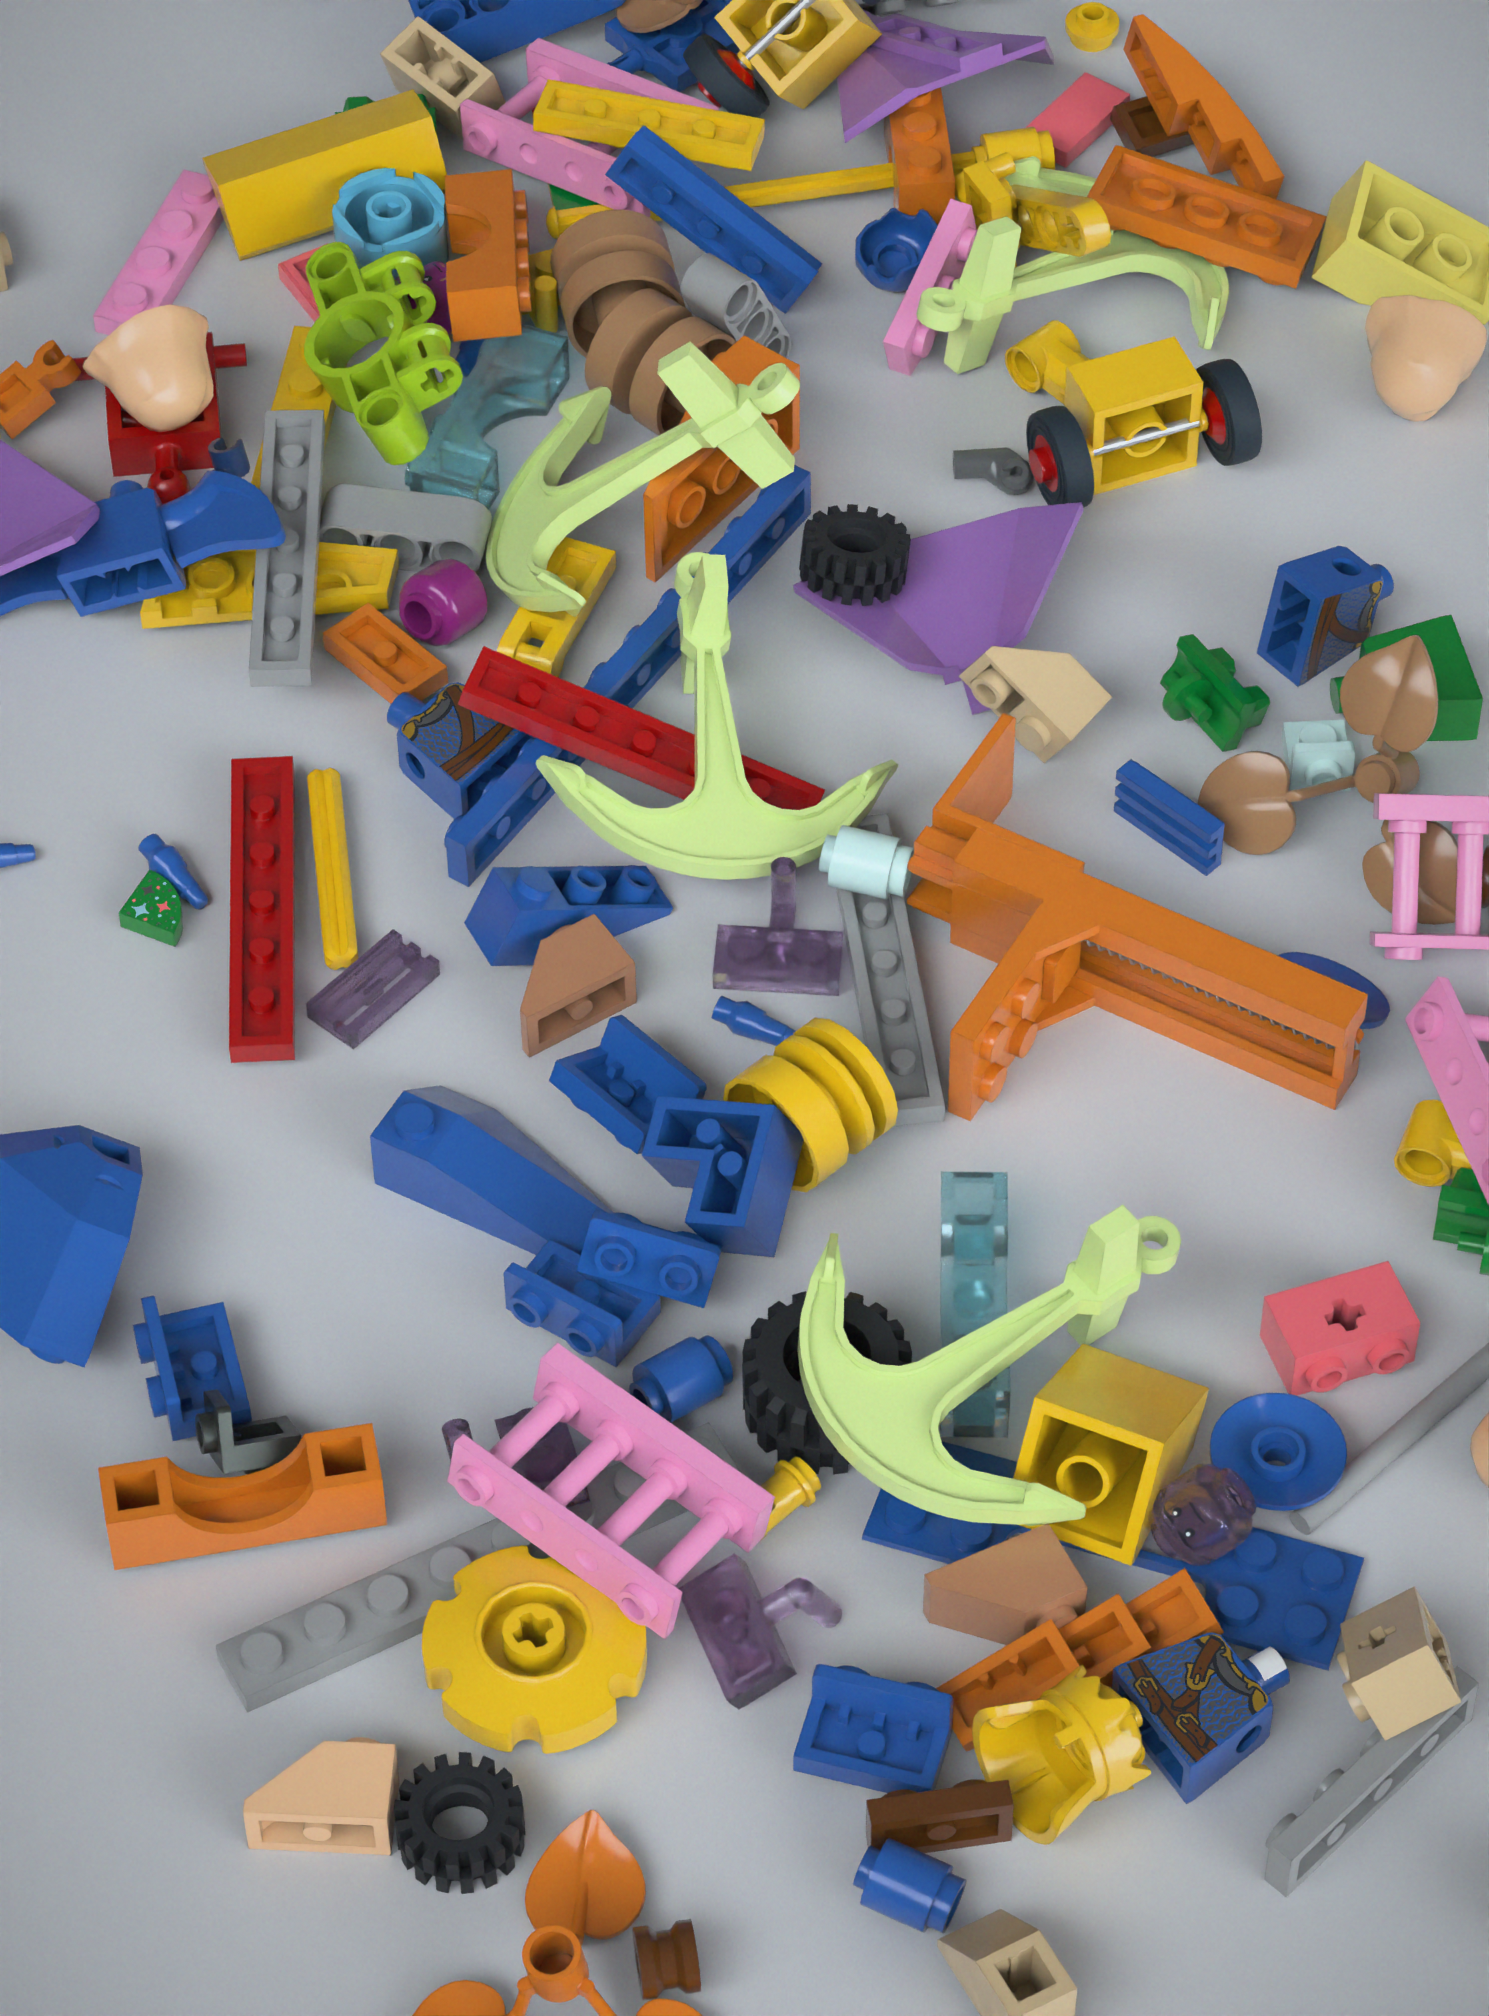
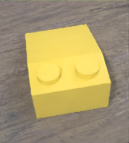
[1311,160,1489,325]

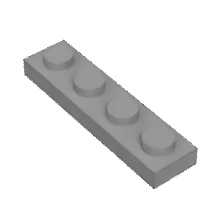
[1264,1666,1479,1897]

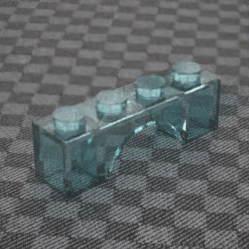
[404,324,570,510]
[939,1171,1011,1438]

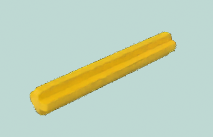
[307,767,359,970]

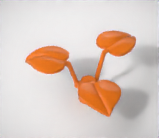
[412,1810,702,2016]

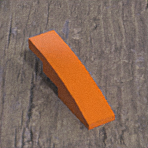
[1123,14,1285,199]
[936,1568,1224,1752]

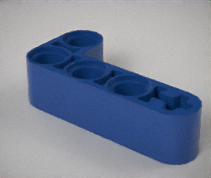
[408,0,626,63]

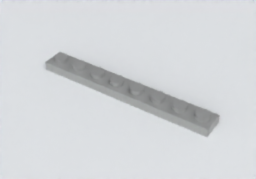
[216,1422,741,1713]

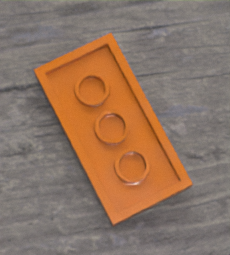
[1087,145,1327,289]

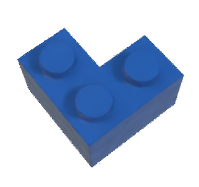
[642,1096,804,1257]

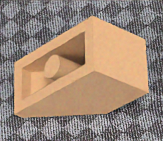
[243,1737,400,1855]

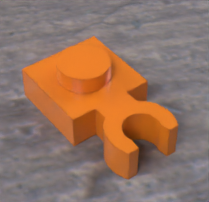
[0,340,81,439]

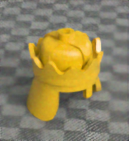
[972,1664,1151,1845]

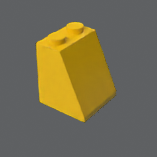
[1013,1344,1209,1566]

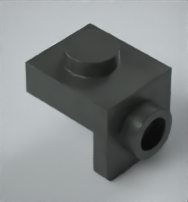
[195,1389,302,1474]

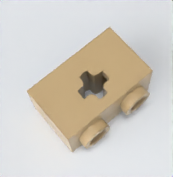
[380,16,506,140]
[1337,1586,1461,1741]

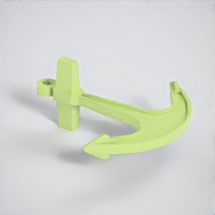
[916,156,1229,374]
[486,342,800,617]
[536,552,898,880]
[798,1205,1181,1526]

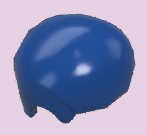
[855,208,938,292]

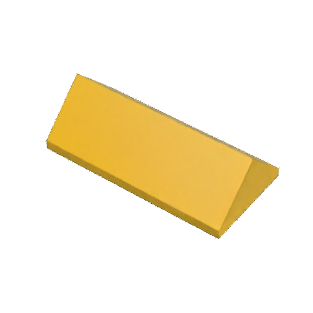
[202,89,447,261]

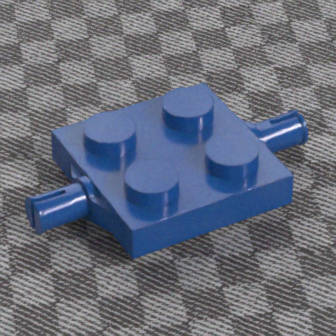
[605,0,740,92]

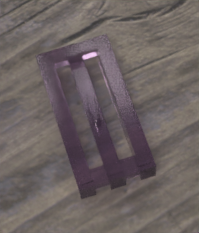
[306,929,440,1050]

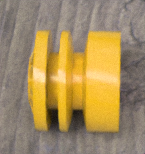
[723,1017,898,1193]

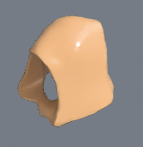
[1365,295,1487,422]
[83,304,214,432]

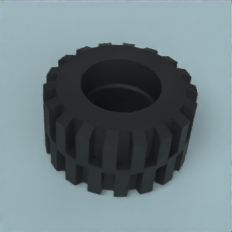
[742,1291,912,1475]

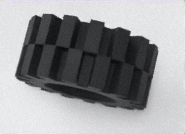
[799,504,911,606]
[394,1752,526,1894]

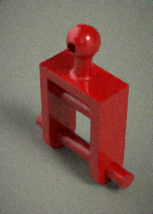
[73,332,247,504]

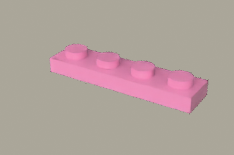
[93,170,224,335]

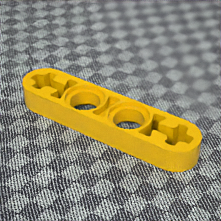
[1011,184,1111,257]

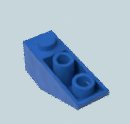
[464,865,673,966]

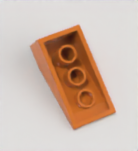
[643,335,800,582]

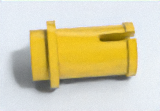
[760,1457,821,1541]

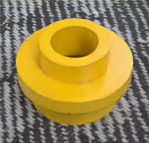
[1065,2,1120,52]

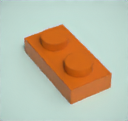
[323,603,448,704]

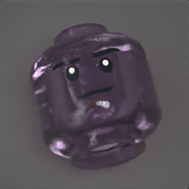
[1151,1464,1256,1566]

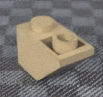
[959,646,1112,763]
[937,1909,1077,2016]

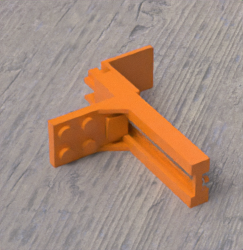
[907,713,1368,1121]

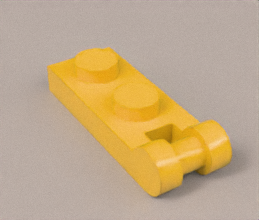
[497,537,616,677]

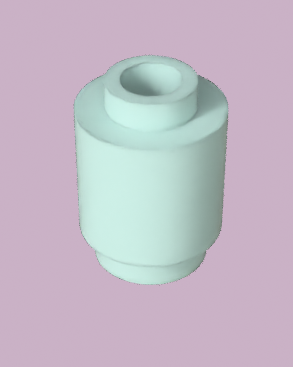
[819,825,914,900]

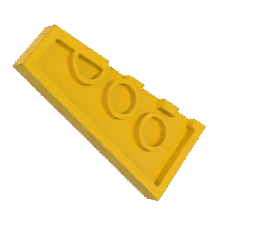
[140,542,399,629]

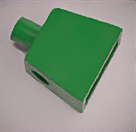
[1330,615,1483,741]

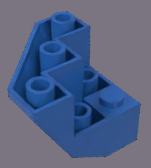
[0,1125,143,1367]

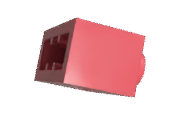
[1260,1261,1420,1396]

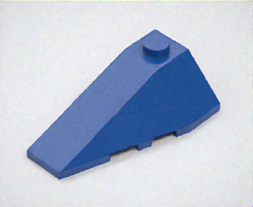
[370,1085,614,1255]

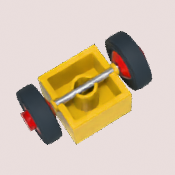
[683,0,882,118]
[1026,336,1262,508]

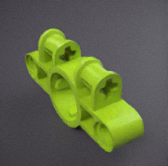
[304,242,463,465]

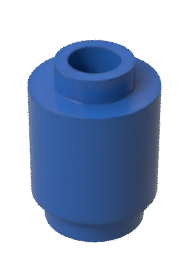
[629,1335,733,1423]
[853,1838,966,1934]

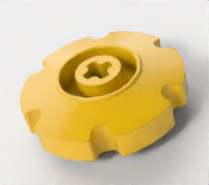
[422,1545,647,1754]

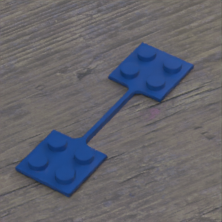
[862,1441,1364,1671]

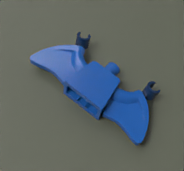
[0,438,286,617]

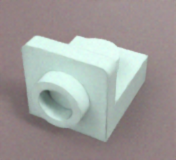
[1282,720,1355,791]

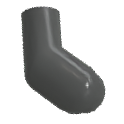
[953,447,1034,495]

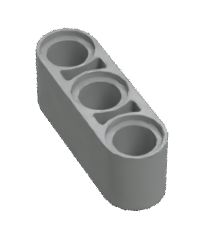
[681,253,791,358]
[319,484,492,572]

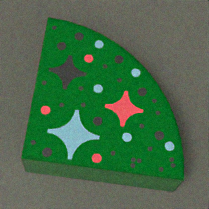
[119,869,183,947]

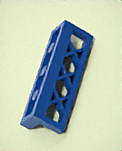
[605,125,822,314]

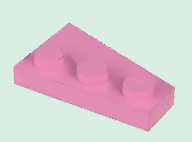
[883,199,978,376]

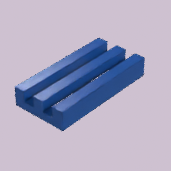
[1114,759,1225,876]

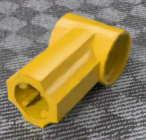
[1005,320,1089,405]
[1394,1099,1472,1187]

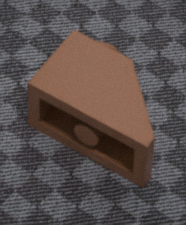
[520,914,637,1058]
[923,1524,1087,1645]

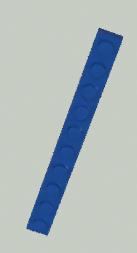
[444,465,811,887]

